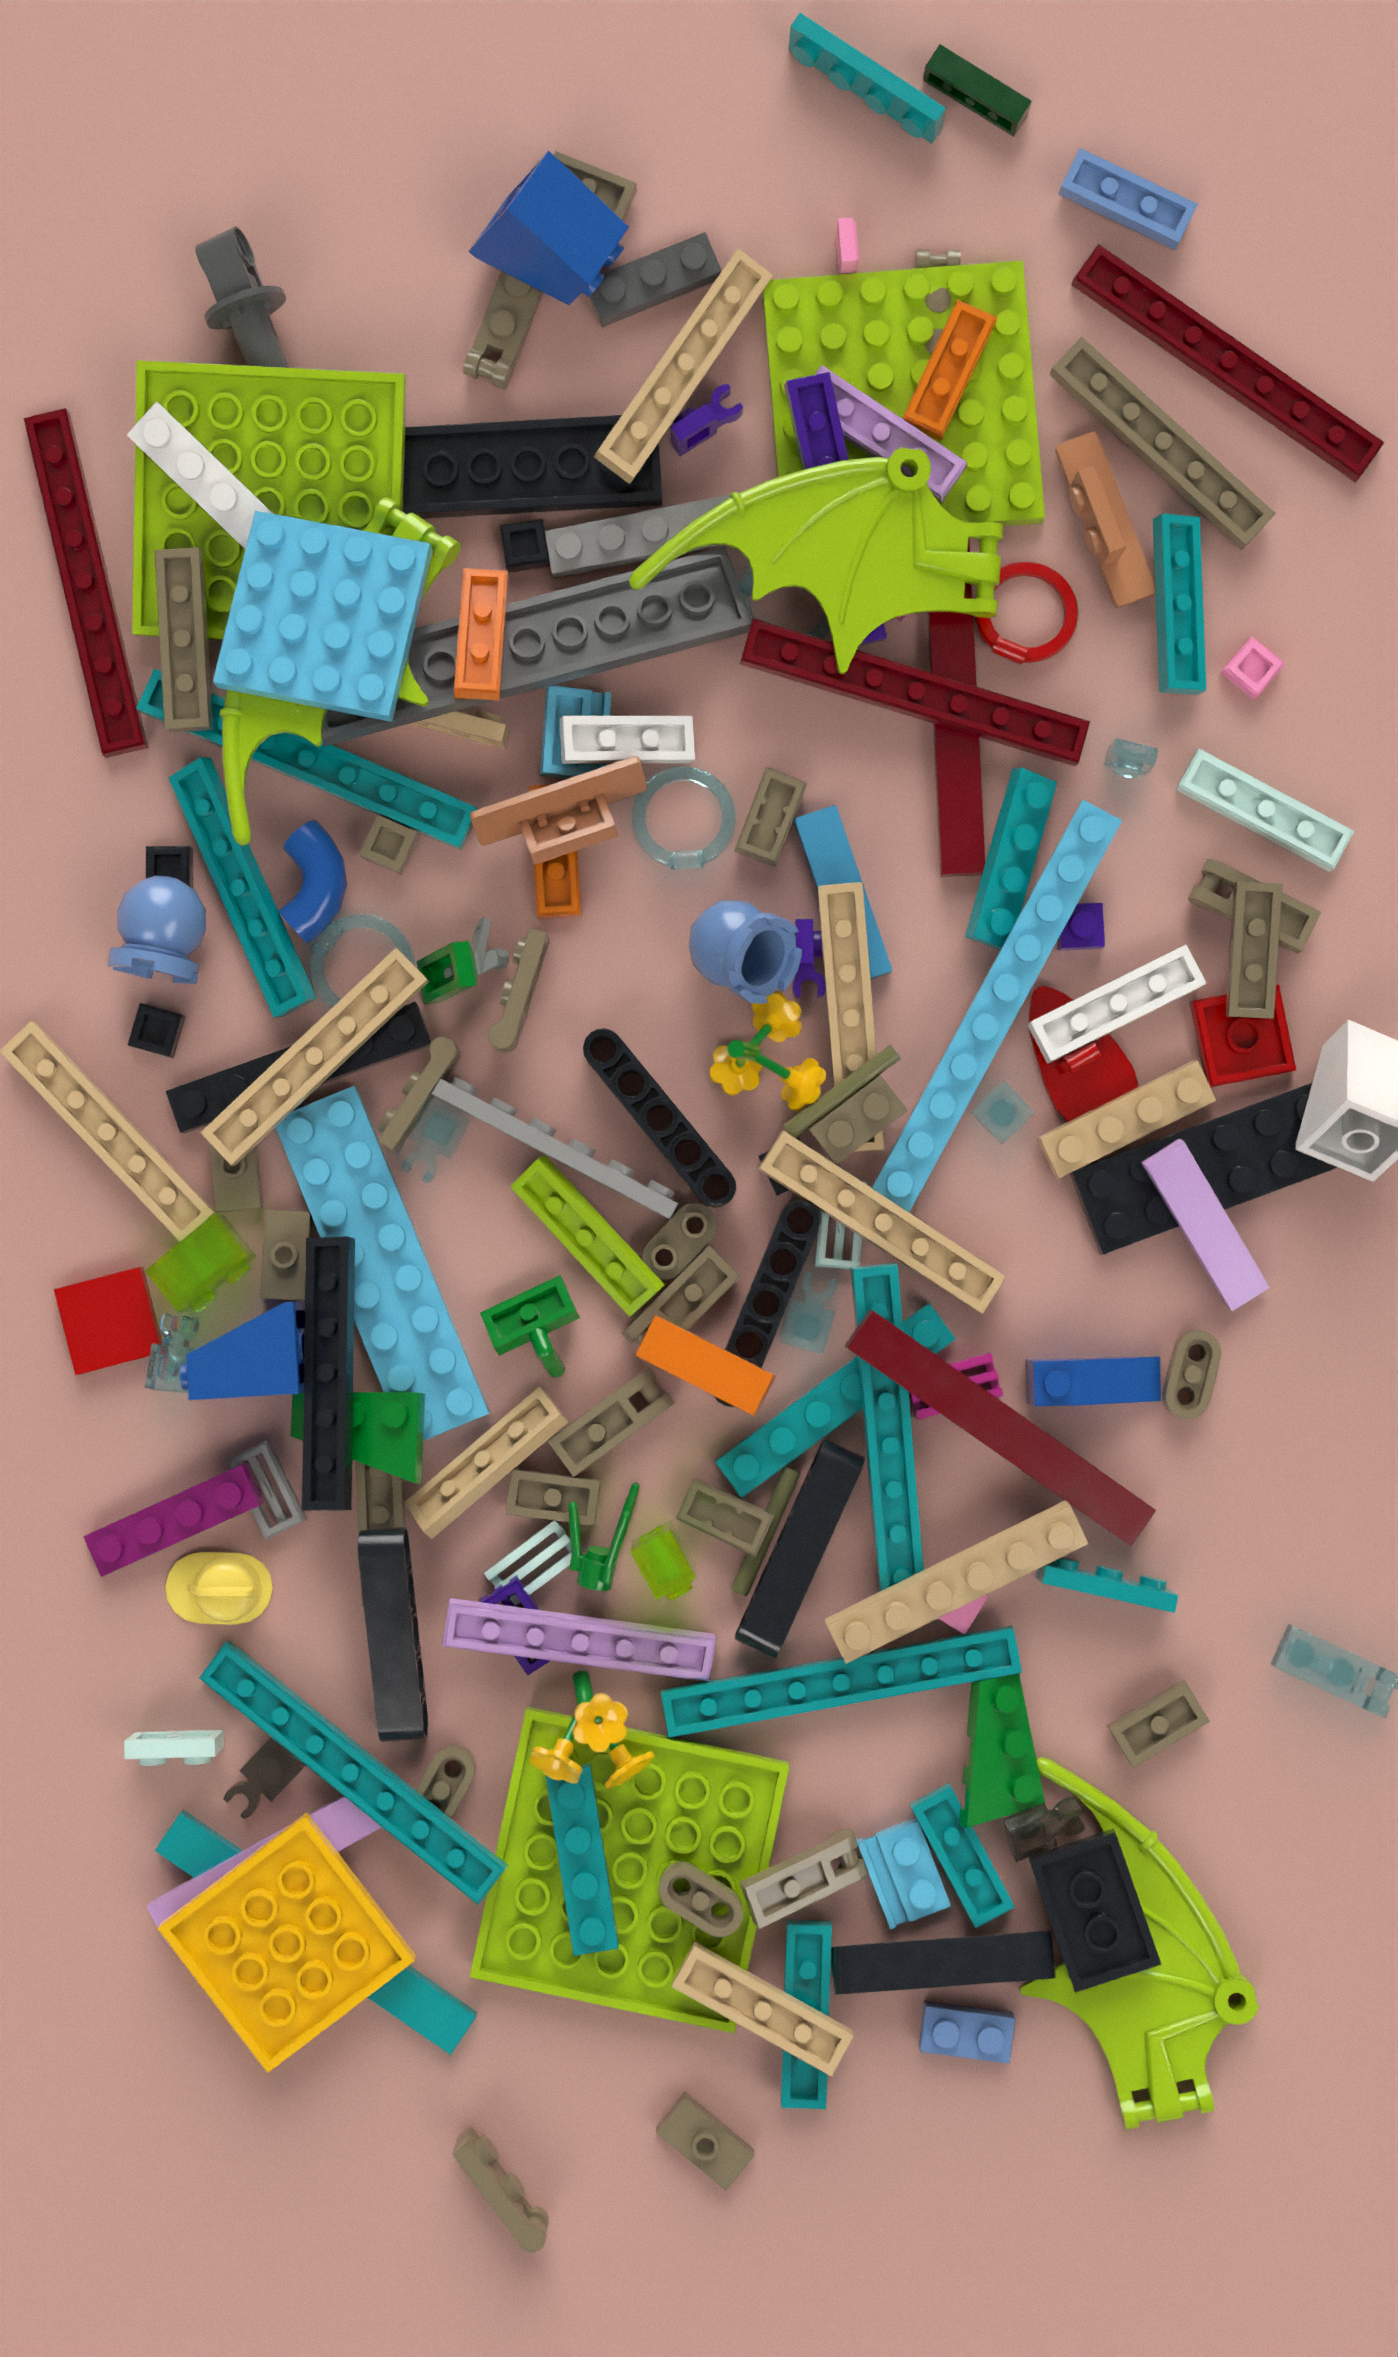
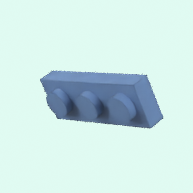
[1058,148,1198,250]

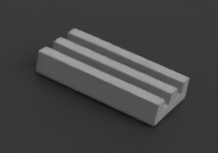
[227,1440,308,1540]

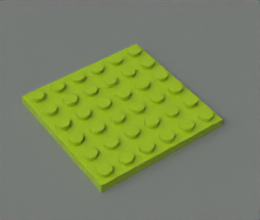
[762,260,1045,526]
[132,360,407,640]
[470,1706,790,2033]

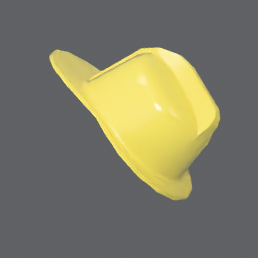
[165,1552,273,1625]

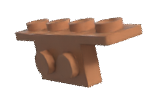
[1055,432,1155,609]
[470,756,647,865]

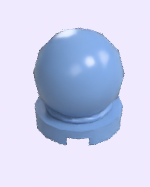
[107,876,206,984]
[689,900,802,1004]

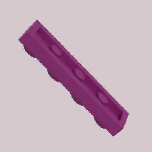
[83,1463,265,1577]

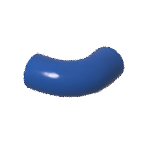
[279,820,347,944]

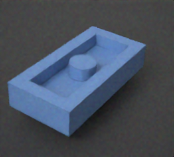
[918,2001,1015,2064]

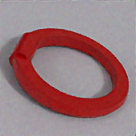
[975,562,1079,665]

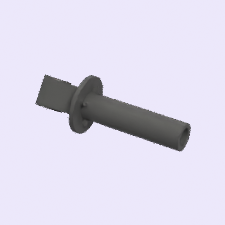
[195,226,289,368]

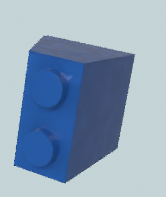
[468,150,629,305]
[180,1301,305,1400]

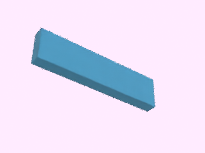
[794,805,893,980]

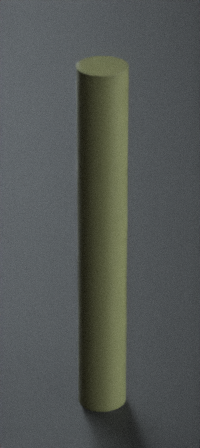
[783,1044,901,1138]
[731,1466,801,1596]

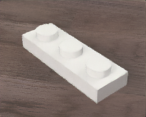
[559,716,695,764]

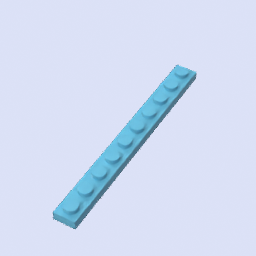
[871,800,1122,1212]

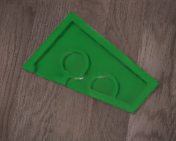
[290,1392,425,1484]
[959,1673,1045,1828]

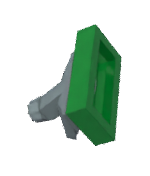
[416,917,509,1004]

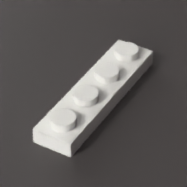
[127,401,273,549]
[1027,945,1207,1064]

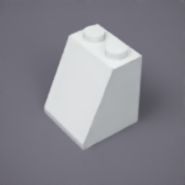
[1296,1019,1398,1182]

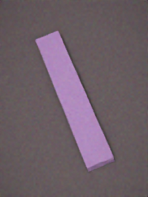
[442,1598,716,1682]
[146,1795,382,1946]

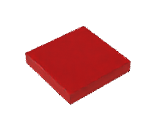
[1189,984,1297,1088]
[54,1267,165,1375]

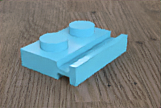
[540,685,611,779]
[857,1817,951,1930]

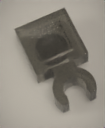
[223,1737,306,1819]
[1003,1797,1085,1862]

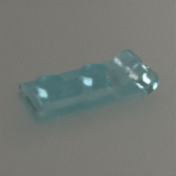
[1271,1624,1398,1718]

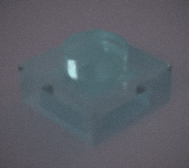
[1104,738,1159,778]
[971,1081,1035,1144]

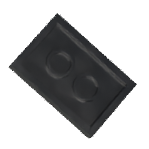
[1028,1828,1162,1993]

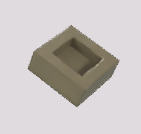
[359,815,419,875]

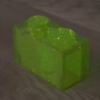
[145,1214,256,1313]
[630,1520,697,1601]

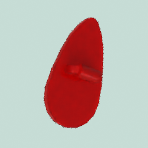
[1029,986,1138,1122]

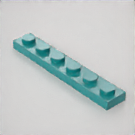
[168,757,317,1018]
[715,1303,956,1498]

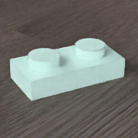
[124,1730,224,1766]

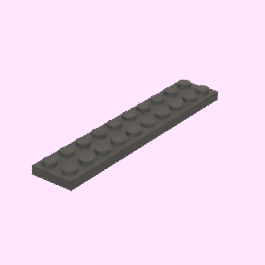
[322,547,752,746]

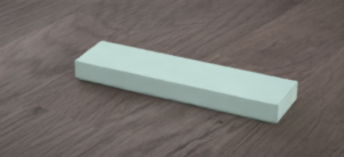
[1175,749,1354,872]

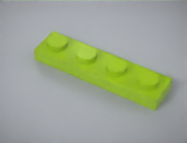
[510,1154,665,1317]

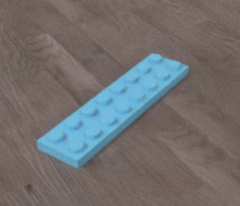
[275,1086,491,1441]

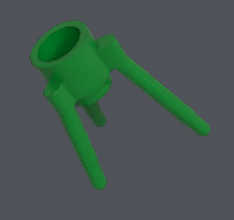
[568,1483,640,1591]

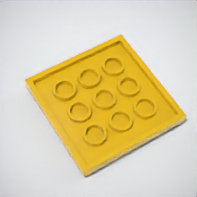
[157,1812,416,2073]

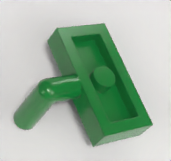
[480,1275,580,1378]

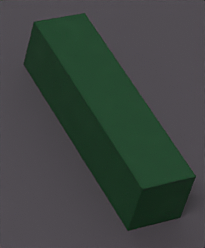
[923,44,1032,137]

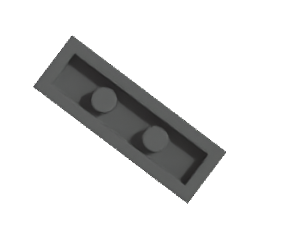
[589,232,722,327]

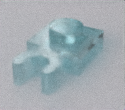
[402,1100,471,1183]
[779,1272,836,1355]
[144,1313,199,1393]

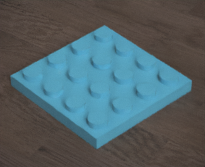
[213,510,433,722]

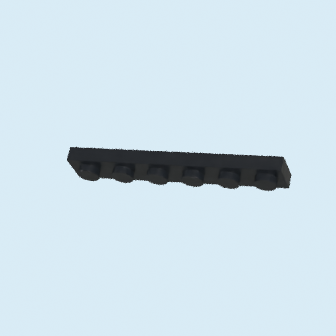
[166,1002,432,1134]
[302,1236,355,1511]

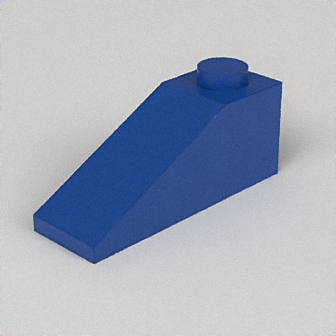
[1026,1356,1161,1406]

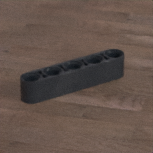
[583,1028,736,1208]
[714,1200,821,1407]
[734,1439,865,1658]
[358,1527,428,1742]
[831,1931,1056,1995]

